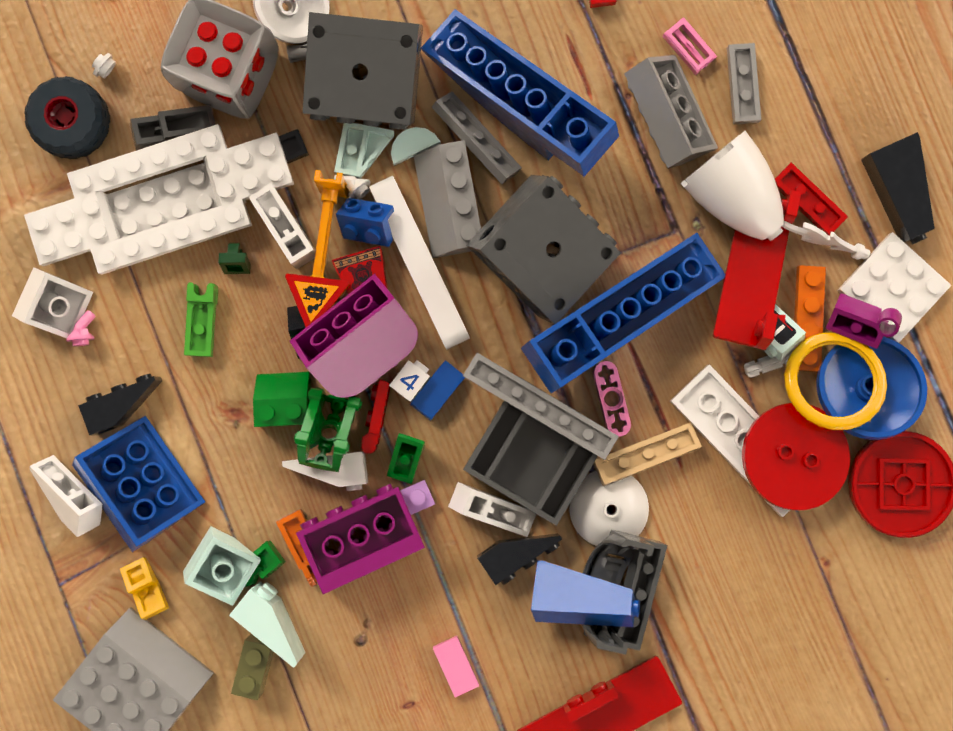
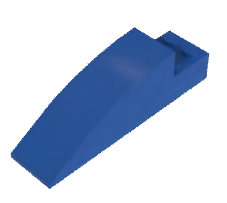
[421,9,619,177]
[521,233,725,393]

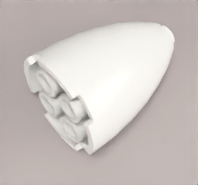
[681,131,784,241]

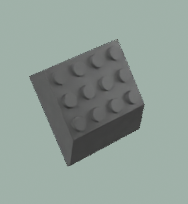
[463,377,608,526]

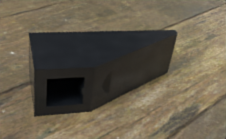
[78,374,162,436]
[477,533,562,585]

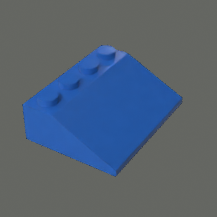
[72,415,205,552]

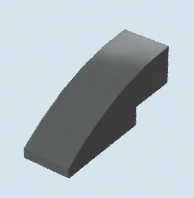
[130,105,216,151]

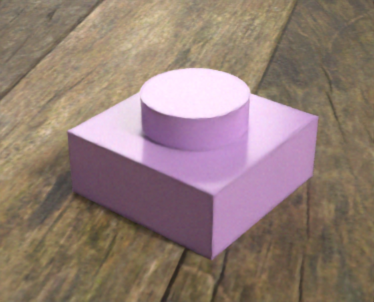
[400,480,436,515]

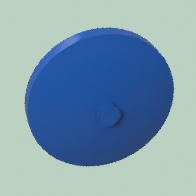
[816,336,927,440]

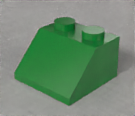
[253,372,311,427]

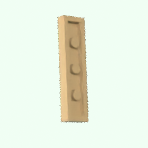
[593,422,702,487]

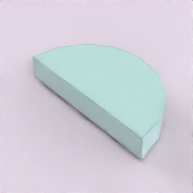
[391,127,441,166]

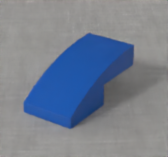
[410,360,465,421]

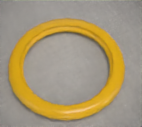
[784,332,887,430]

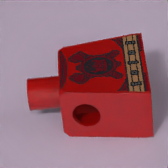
[332,246,388,294]

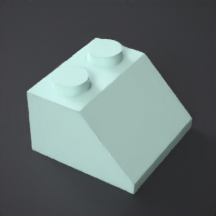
[183,526,261,606]

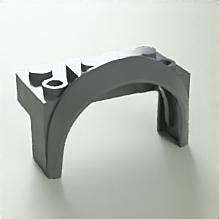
[581,529,668,655]

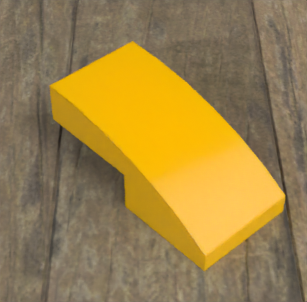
[120,557,169,620]

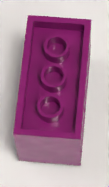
[296,483,425,594]

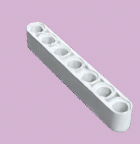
[369,176,470,350]

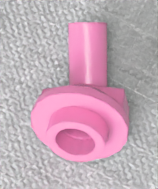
[66,311,95,346]

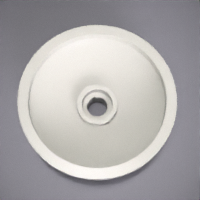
[253,0,329,44]
[569,471,649,546]

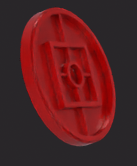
[742,403,850,510]
[848,431,953,538]

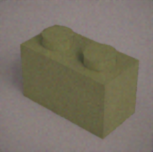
[231,634,274,700]

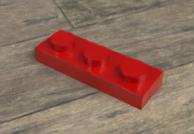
[775,162,848,235]

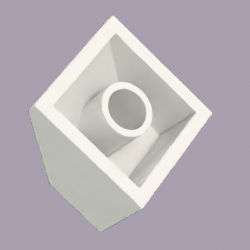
[12,267,93,338]

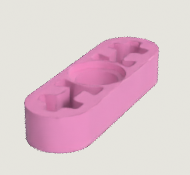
[593,361,631,436]

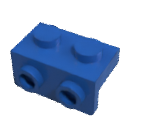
[336,198,394,247]

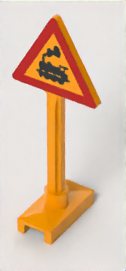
[285,170,350,327]

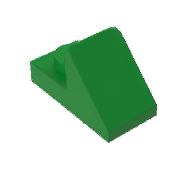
[387,433,425,484]

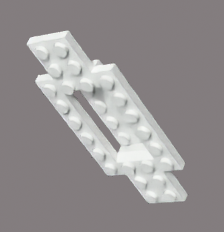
[24,124,294,275]

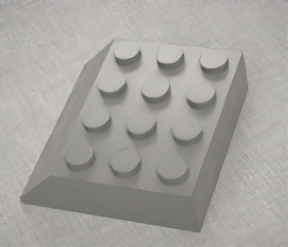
[53,608,214,731]

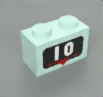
[764,304,806,361]

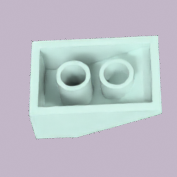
[229,581,305,668]

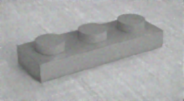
[727,43,761,125]

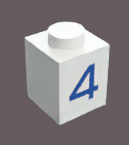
[389,360,431,402]

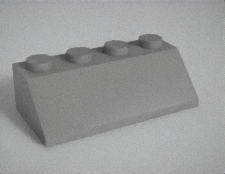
[624,55,718,168]
[414,140,481,258]

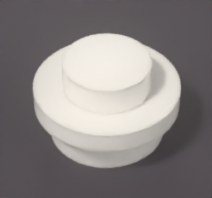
[92,53,116,79]

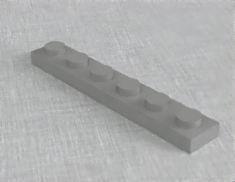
[463,353,619,460]

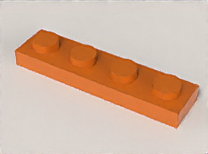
[794,265,826,372]

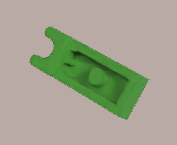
[184,282,218,357]

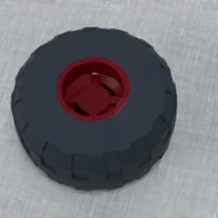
[24,76,110,159]

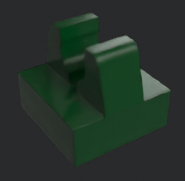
[218,243,251,274]

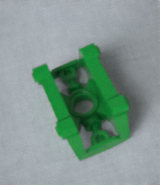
[294,388,362,472]

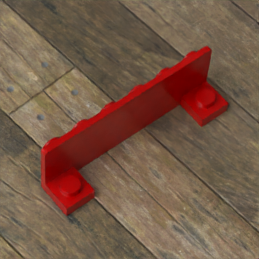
[712,190,802,350]

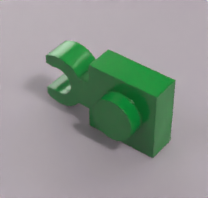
[245,541,286,587]

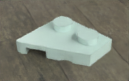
[334,123,394,179]

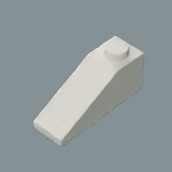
[249,183,316,269]
[282,451,368,491]
[30,455,103,537]
[448,482,536,537]

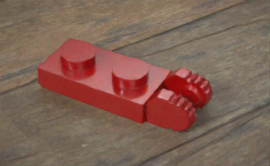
[361,380,391,454]

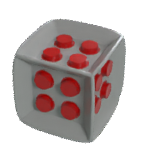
[161,0,279,119]

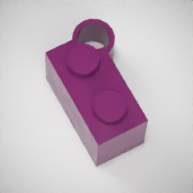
[825,293,902,349]

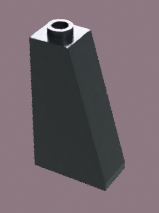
[861,132,935,245]

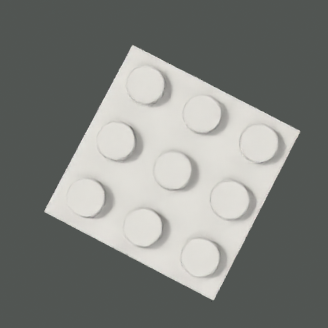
[837,232,951,343]

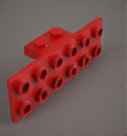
[517,656,682,731]

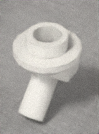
[334,174,371,199]

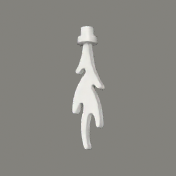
[782,221,870,260]

